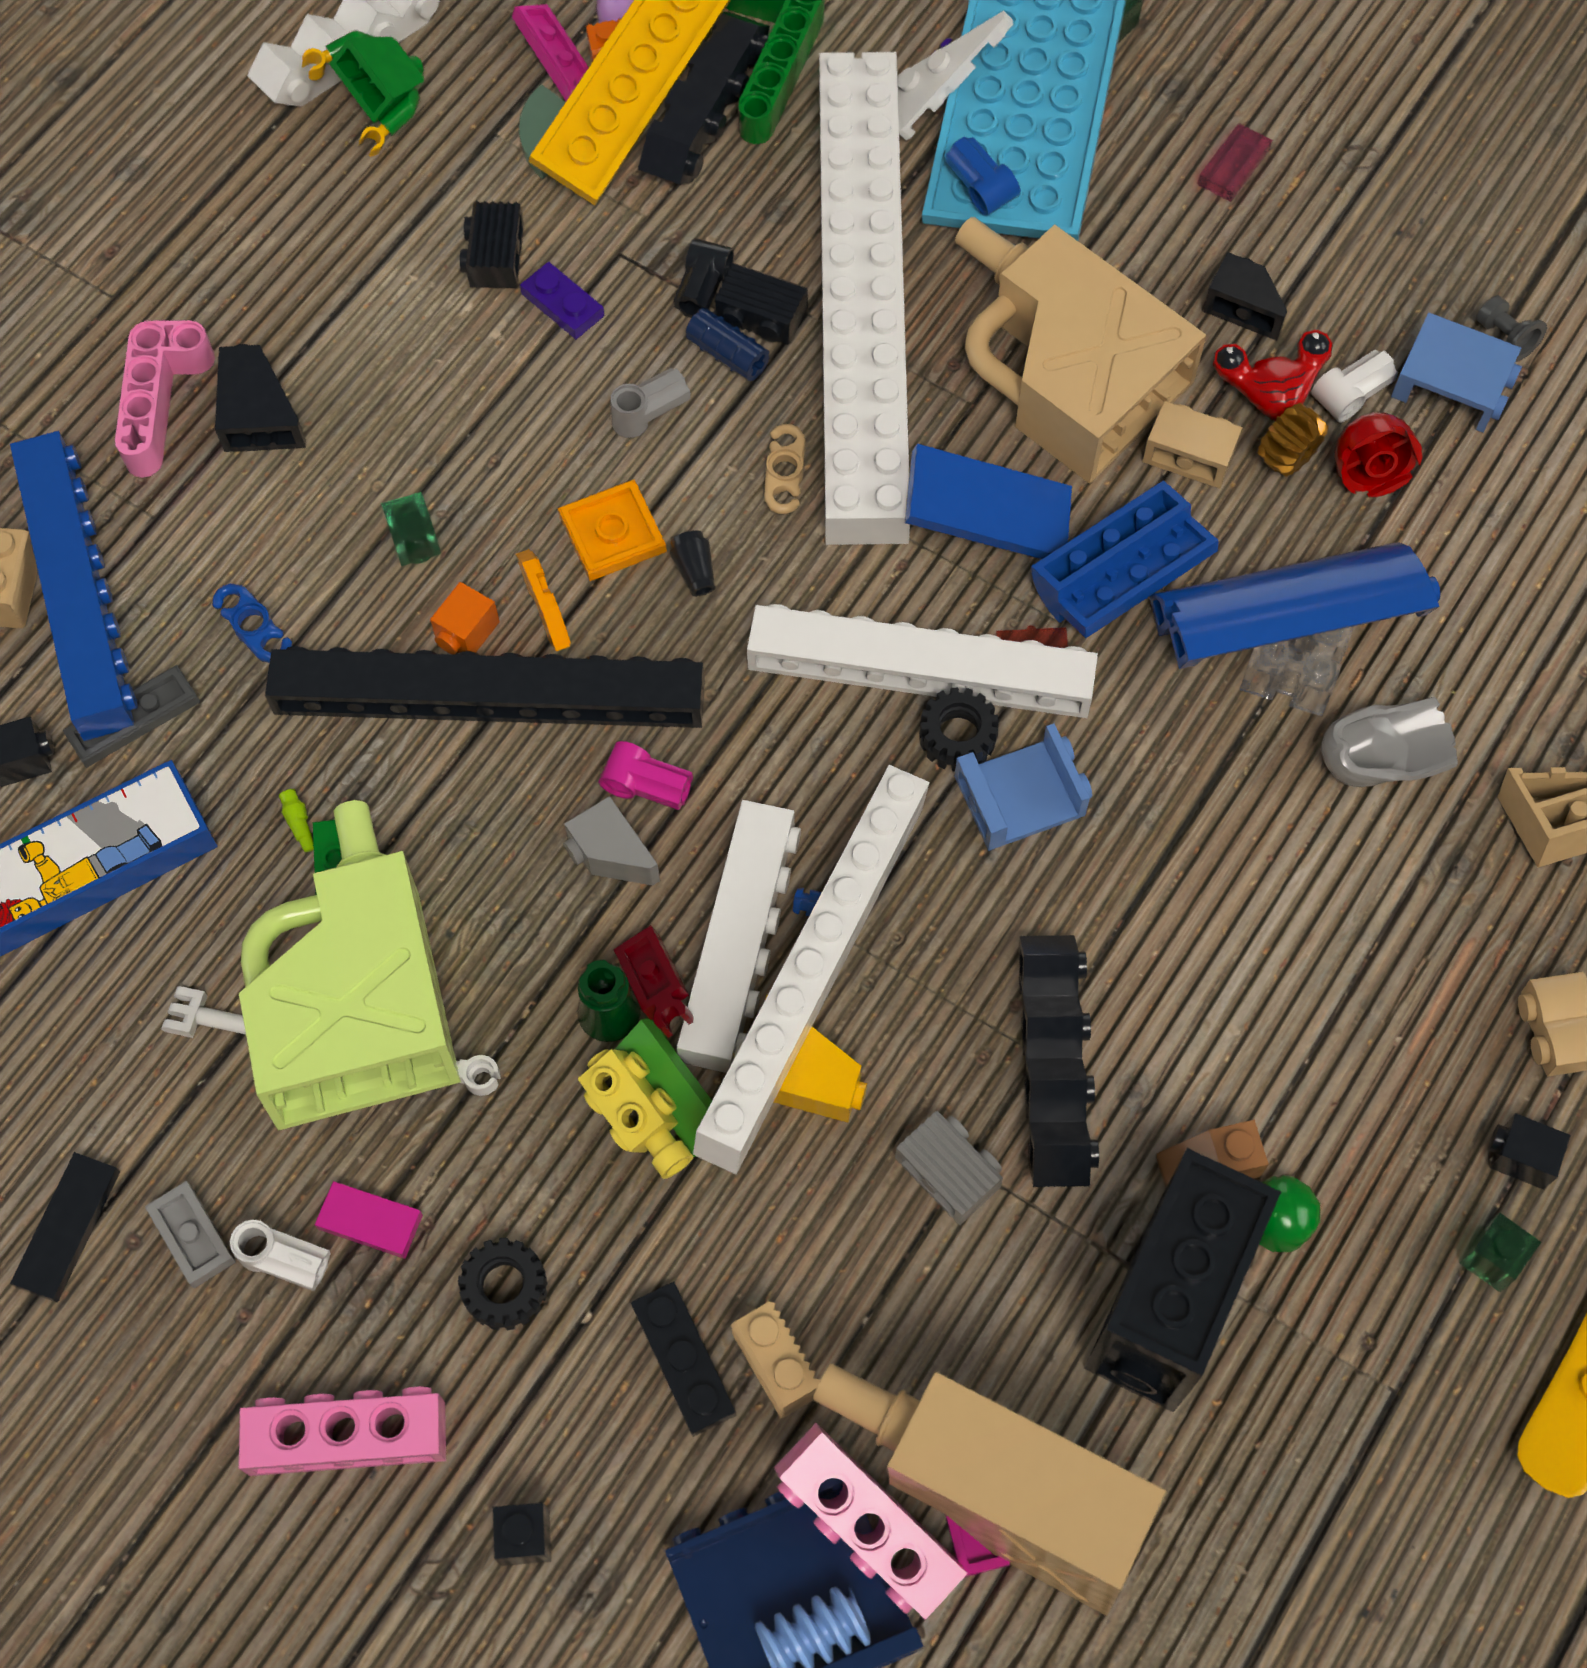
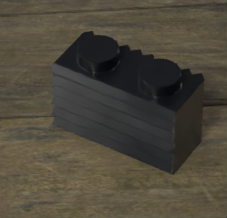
[460,200,524,289]
[715,263,808,345]

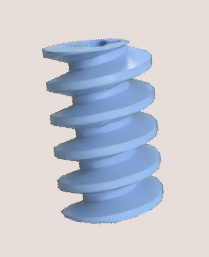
[755,1586,871,1668]

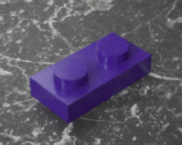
[520,261,605,340]

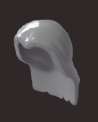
[1321,697,1458,787]

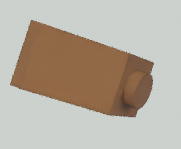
[1156,1119,1269,1188]

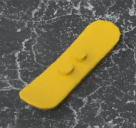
[1518,1312,1587,1498]

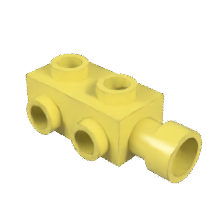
[578,1049,693,1179]

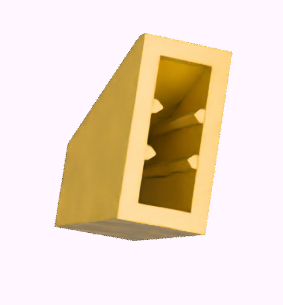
[765,995,868,1123]

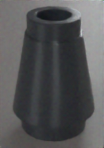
[669,530,716,596]

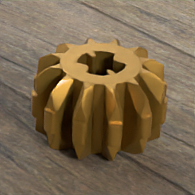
[1258,403,1328,477]

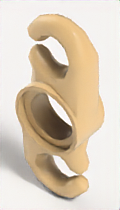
[764,424,806,514]

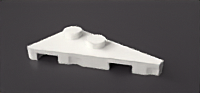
[897,11,1013,141]

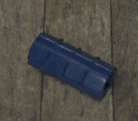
[686,308,769,381]

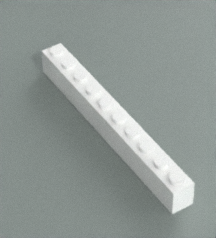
[693,765,930,1174]

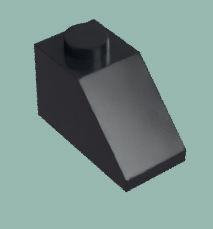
[1203,252,1287,341]

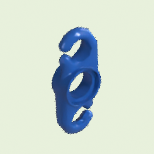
[212,583,292,663]

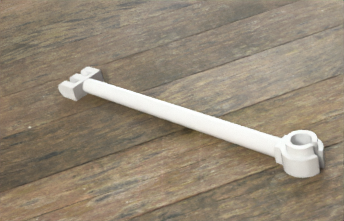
[161,986,501,1096]

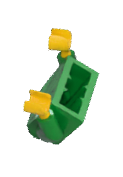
[302,30,424,157]

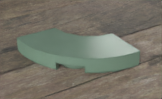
[519,84,566,179]

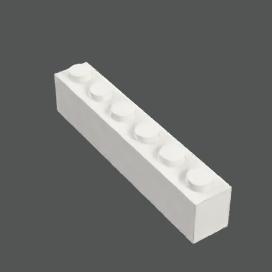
[677,800,801,1073]

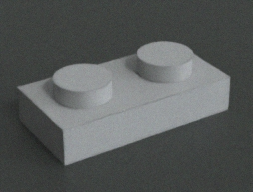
[145,1181,236,1289]

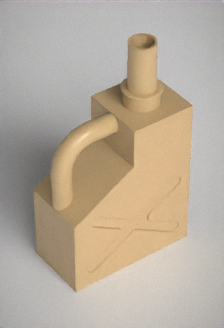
[955,217,1206,484]
[813,1363,1166,1616]

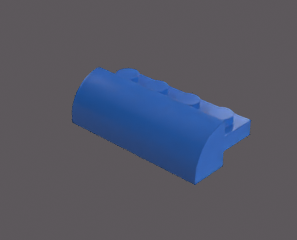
[1031,480,1219,638]

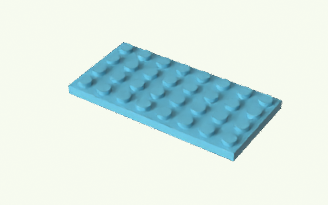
[922,0,1126,241]

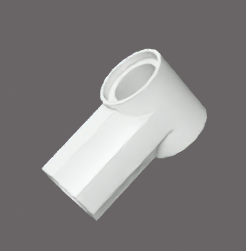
[1311,350,1398,423]
[230,1219,331,1291]

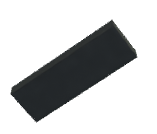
[10,1152,121,1303]

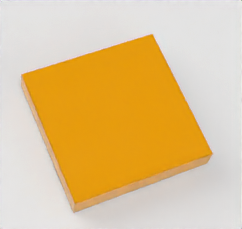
[558,479,667,581]

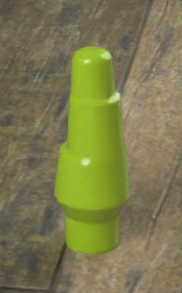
[279,789,314,853]

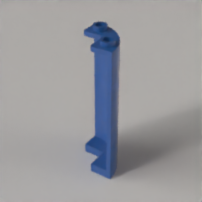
[1149,542,1440,669]

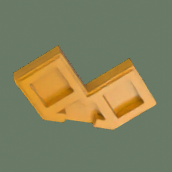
[515,549,571,651]

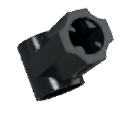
[674,238,734,318]

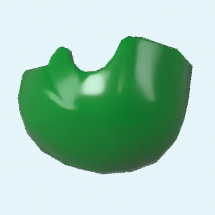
[1259,1174,1321,1252]

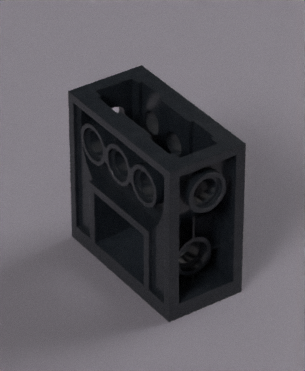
[1084,1148,1281,1412]

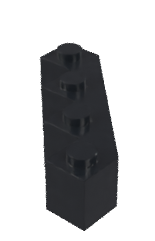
[638,12,771,185]
[1019,935,1099,1187]

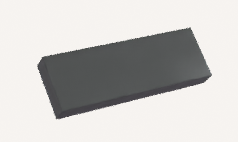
[62,665,200,768]

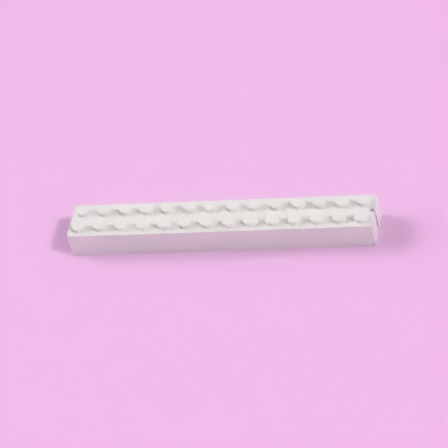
[819,52,910,545]

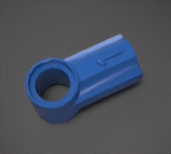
[946,136,1021,216]

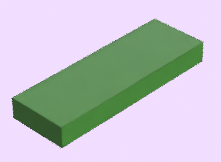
[615,1018,712,1157]

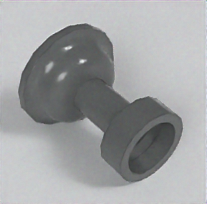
[1477,295,1547,362]

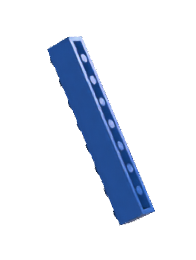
[10,431,138,741]

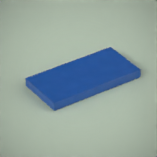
[905,444,1072,559]

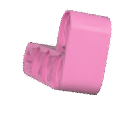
[115,320,215,478]

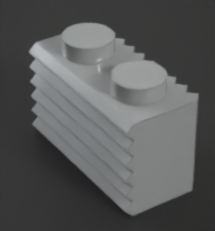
[895,1111,1003,1225]

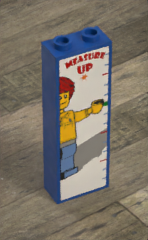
[0,759,218,957]

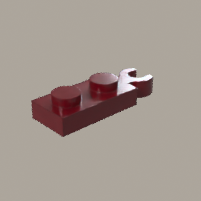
[613,925,694,1038]

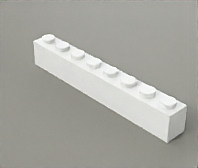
[747,604,1098,718]

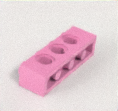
[239,1387,446,1476]
[774,1423,968,1620]

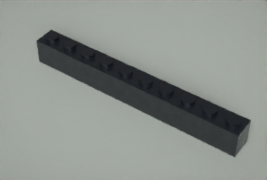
[265,646,705,728]

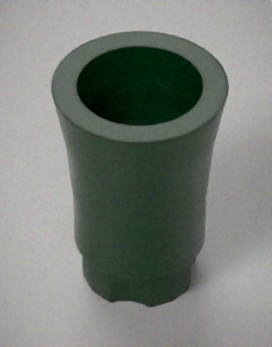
[578,960,641,1042]

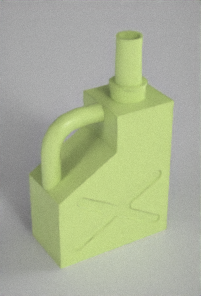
[239,800,461,1131]

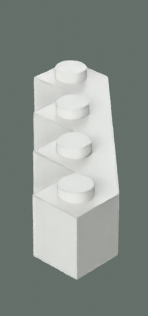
[247,0,440,107]

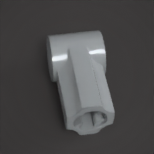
[610,368,691,438]

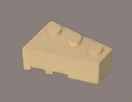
[1497,767,1587,868]

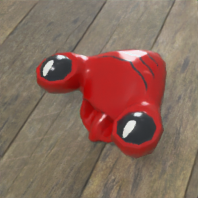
[1213,330,1333,421]

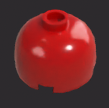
[1334,412,1422,497]

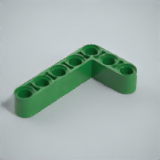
[726,0,824,145]

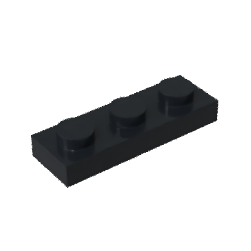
[631,1281,737,1437]

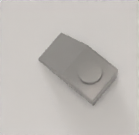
[563,796,660,886]

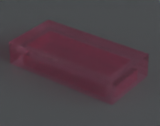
[1197,123,1272,202]

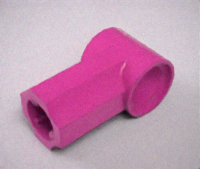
[598,741,693,810]

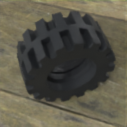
[920,687,999,772]
[458,1238,548,1331]

